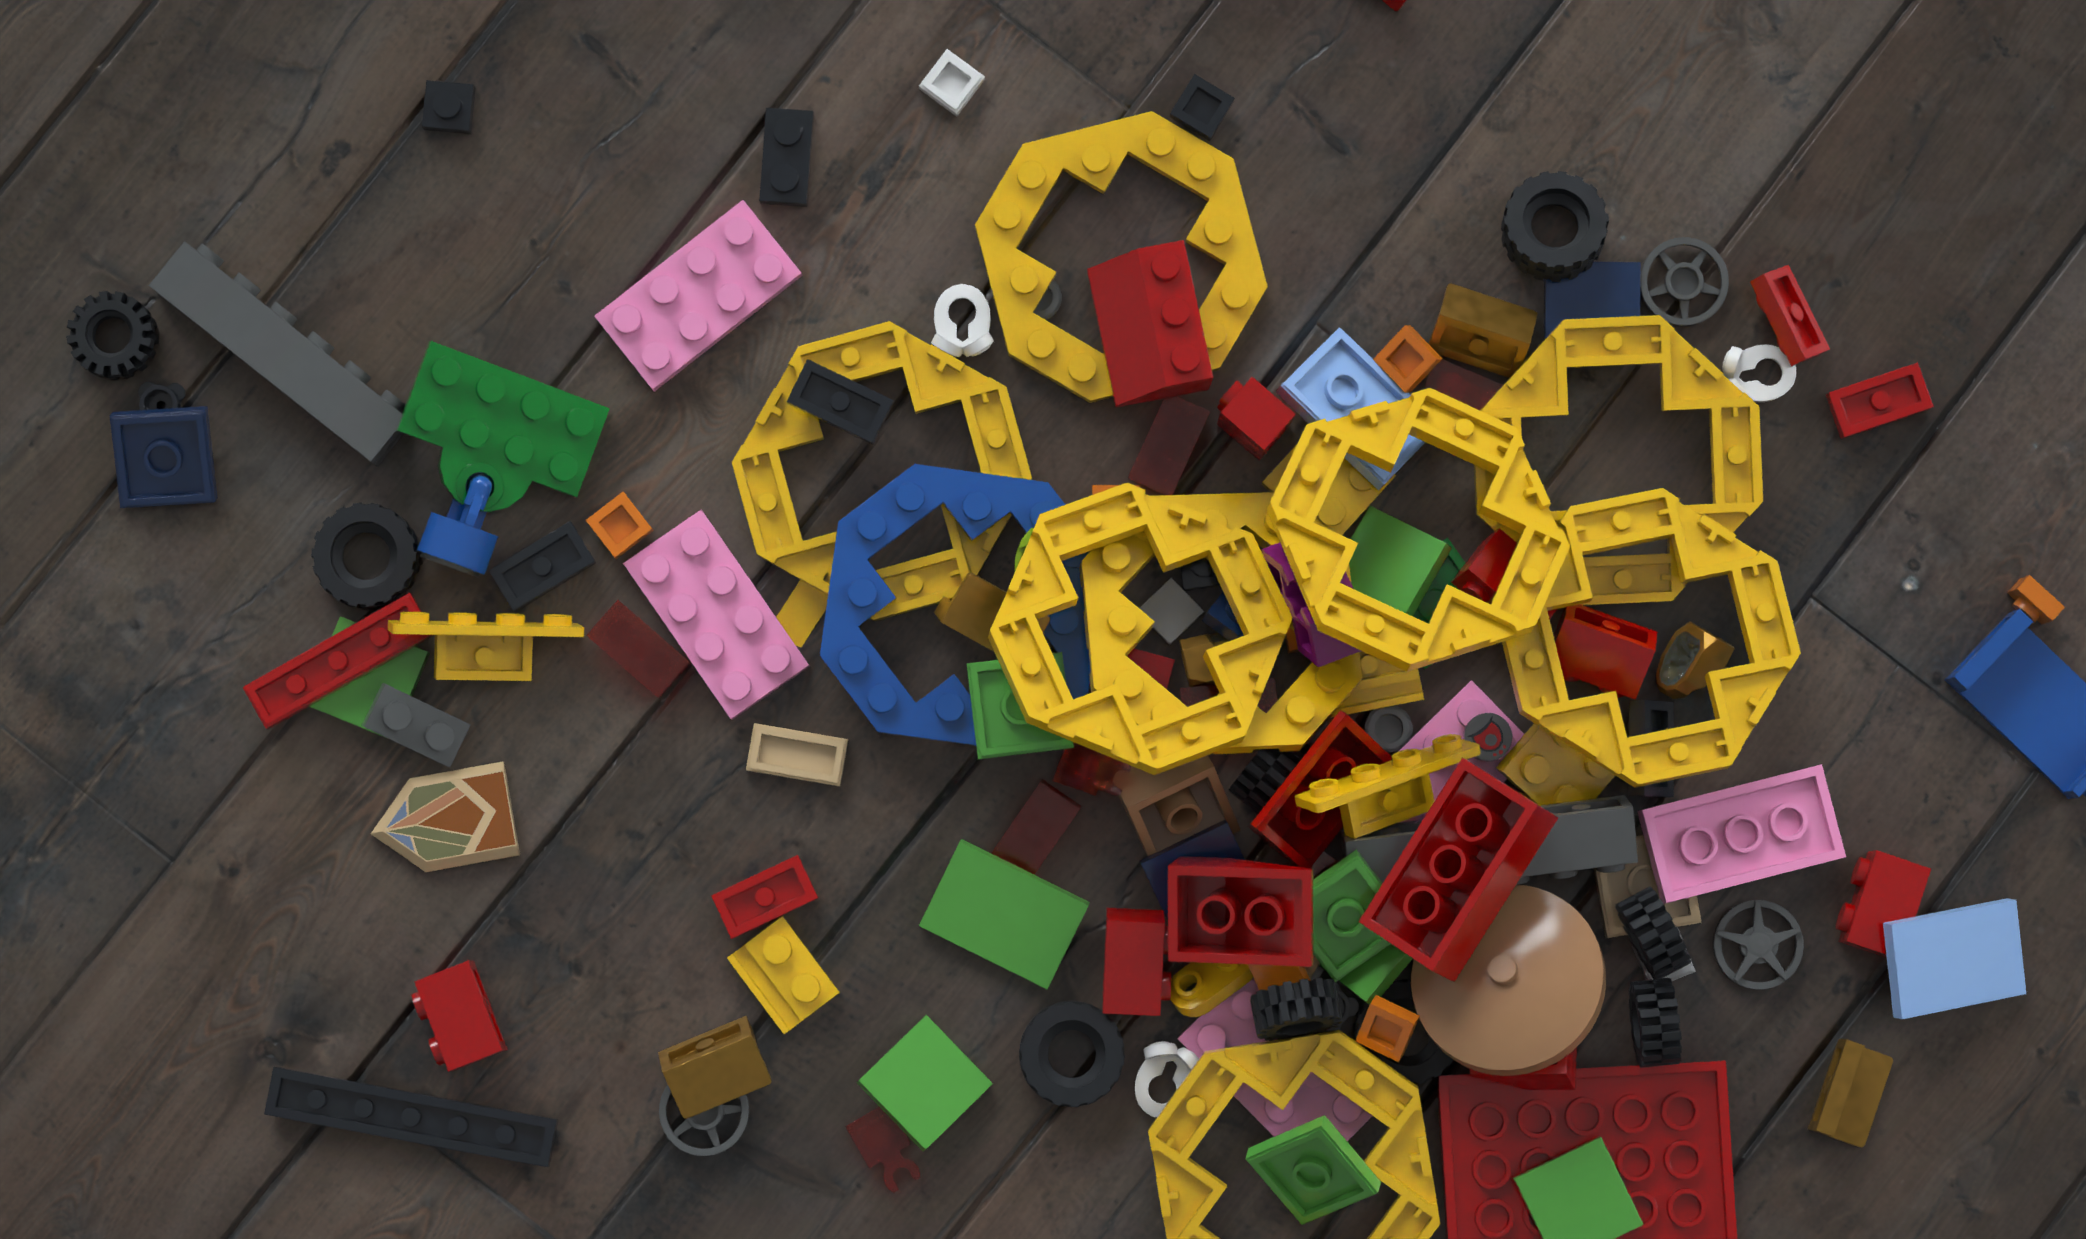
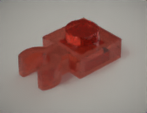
[1052,742,1131,796]
[845,1107,921,1193]

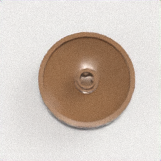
[1411,885,1606,1076]

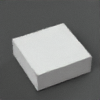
[919,49,985,117]

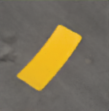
[776,580,828,648]

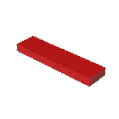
[243,593,434,729]

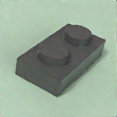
[362,683,471,767]

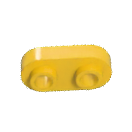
[1170,962,1253,1017]

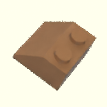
[1109,755,1241,856]

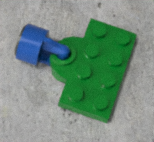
[396,341,610,578]

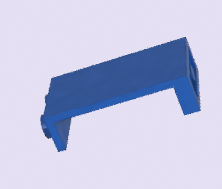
[1945,609,2086,799]

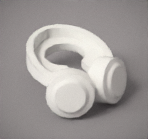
[931,284,994,357]
[1722,344,1796,403]
[1135,1041,1199,1117]

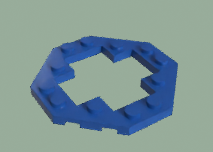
[820,464,1091,745]

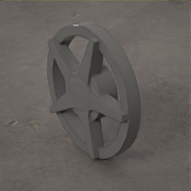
[1640,237,1729,326]
[1713,900,1804,990]
[659,1085,749,1156]

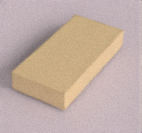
[746,723,849,787]

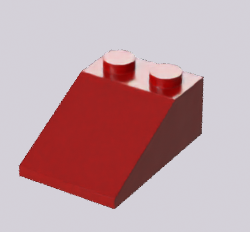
[1168,856,1313,967]

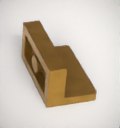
[1428,283,1538,378]
[934,573,1050,651]
[658,1016,771,1119]
[1808,1039,1893,1147]

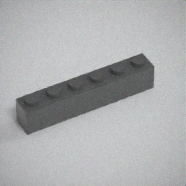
[148,241,406,467]
[1340,795,1638,884]

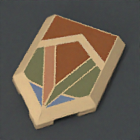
[371,761,520,872]

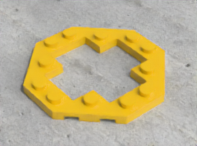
[975,111,1268,403]
[1474,315,1763,605]
[732,321,1032,621]
[1267,388,1570,672]
[988,483,1293,775]
[1502,488,1801,788]
[1079,492,1363,754]
[1148,1030,1440,1239]

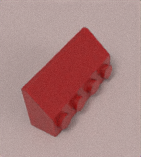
[1359,757,1558,982]

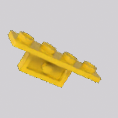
[388,612,585,681]
[1295,734,1481,839]

